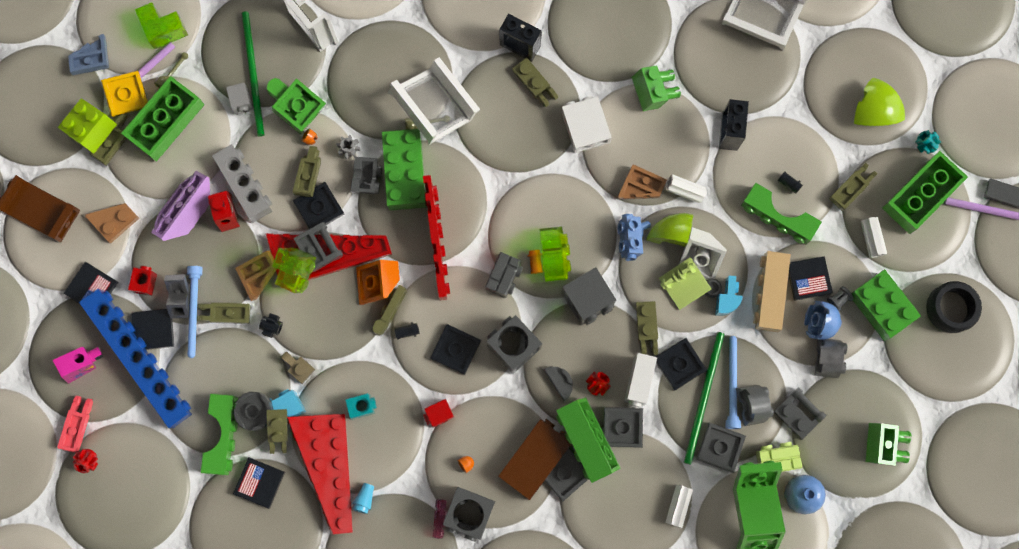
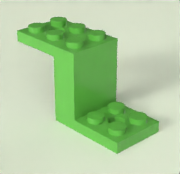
[733,461,786,549]

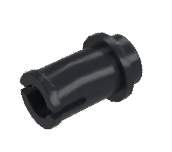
[777,171,803,194]
[394,322,420,340]

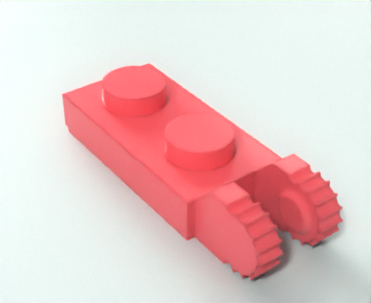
[57,395,93,453]

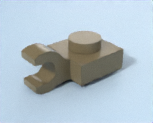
[281,352,315,384]

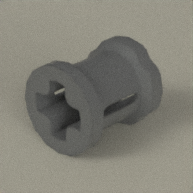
[827,286,854,311]

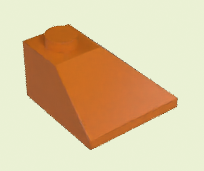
[356,260,400,305]

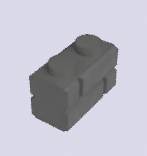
[485,252,523,298]

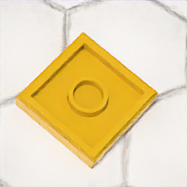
[101,71,148,117]

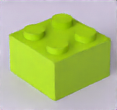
[57,98,117,154]

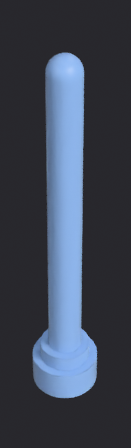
[187,266,203,358]
[725,336,741,429]

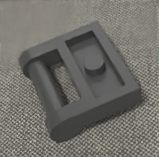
[294,222,343,272]
[774,387,827,440]

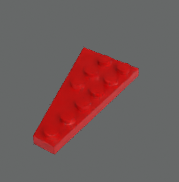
[423,175,450,301]
[266,233,392,289]
[287,414,353,534]

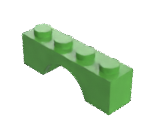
[741,183,822,245]
[201,394,238,475]

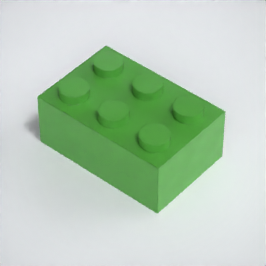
[851,269,921,341]

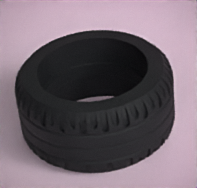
[926,281,982,333]

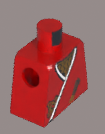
[208,191,240,232]

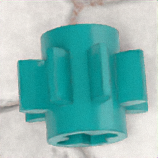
[915,130,941,154]

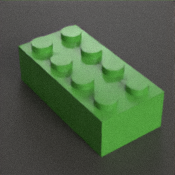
[121,76,204,162]
[382,129,427,211]
[882,151,968,234]
[556,398,621,483]

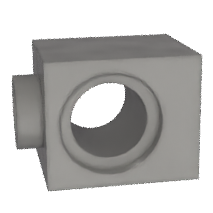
[226,83,253,114]

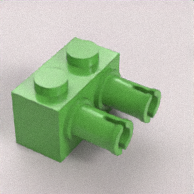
[632,66,681,111]
[865,423,912,466]

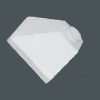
[679,227,727,280]

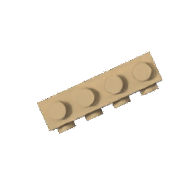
[753,251,791,332]

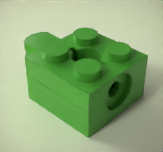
[267,78,326,135]

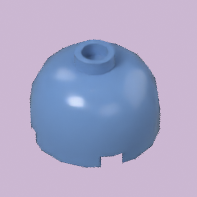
[804,300,842,340]
[784,475,826,515]

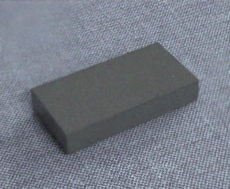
[984,179,1019,209]

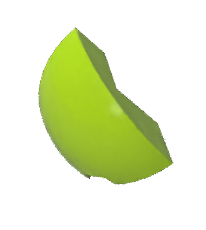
[854,78,905,126]
[646,213,693,247]

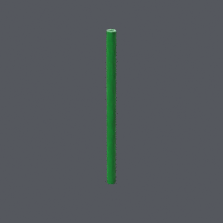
[241,11,265,137]
[684,332,725,465]

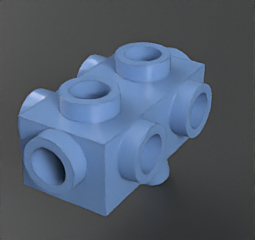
[617,214,651,261]

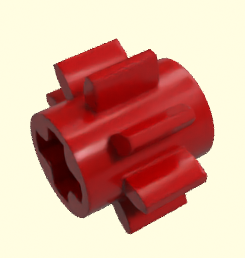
[586,371,611,396]
[72,449,98,473]

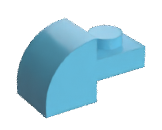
[715,275,743,316]

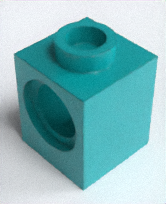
[345,393,377,420]

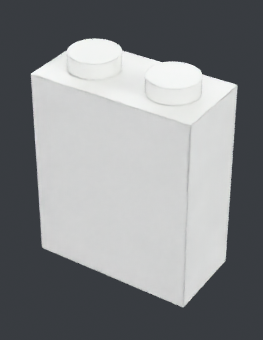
[561,96,612,153]
[624,353,657,408]

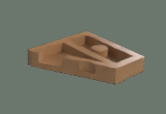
[617,164,667,199]
[85,203,140,243]
[235,251,278,301]

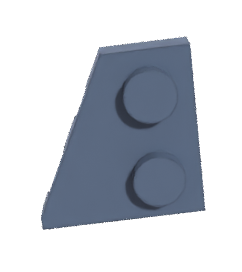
[68,34,109,76]

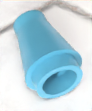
[352,483,374,514]

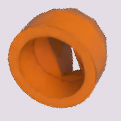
[301,128,318,145]
[457,456,474,473]

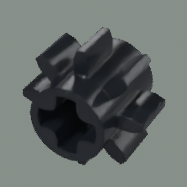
[259,313,283,338]

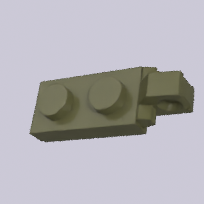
[293,146,321,197]

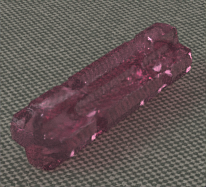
[433,499,446,539]

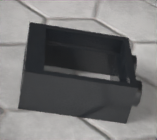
[499,13,542,62]
[719,99,749,151]

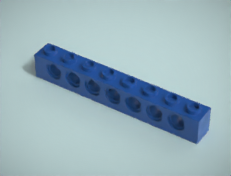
[79,288,192,428]

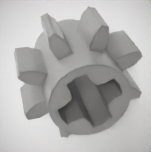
[336,135,361,160]

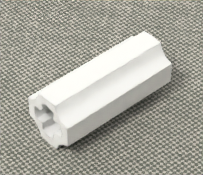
[665,174,707,203]
[860,217,887,258]
[665,485,693,528]

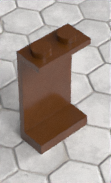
[0,175,80,243]
[498,419,572,500]

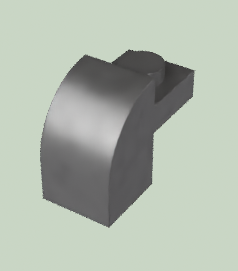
[164,274,190,318]

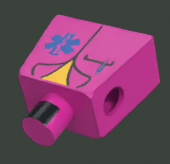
[53,347,104,384]

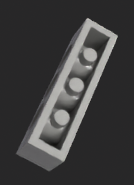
[212,144,272,223]

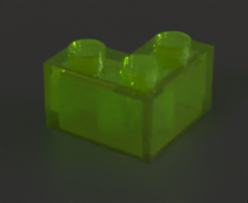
[135,2,188,50]
[539,226,571,282]
[272,248,316,293]

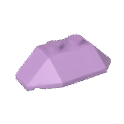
[151,170,210,241]

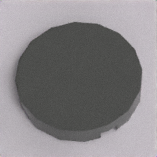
[234,392,273,431]

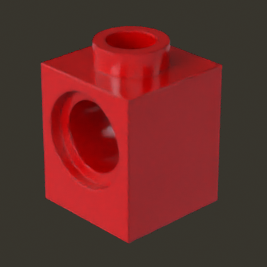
[128,266,157,296]
[423,399,454,428]

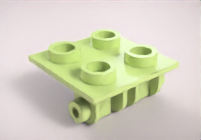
[659,257,711,310]

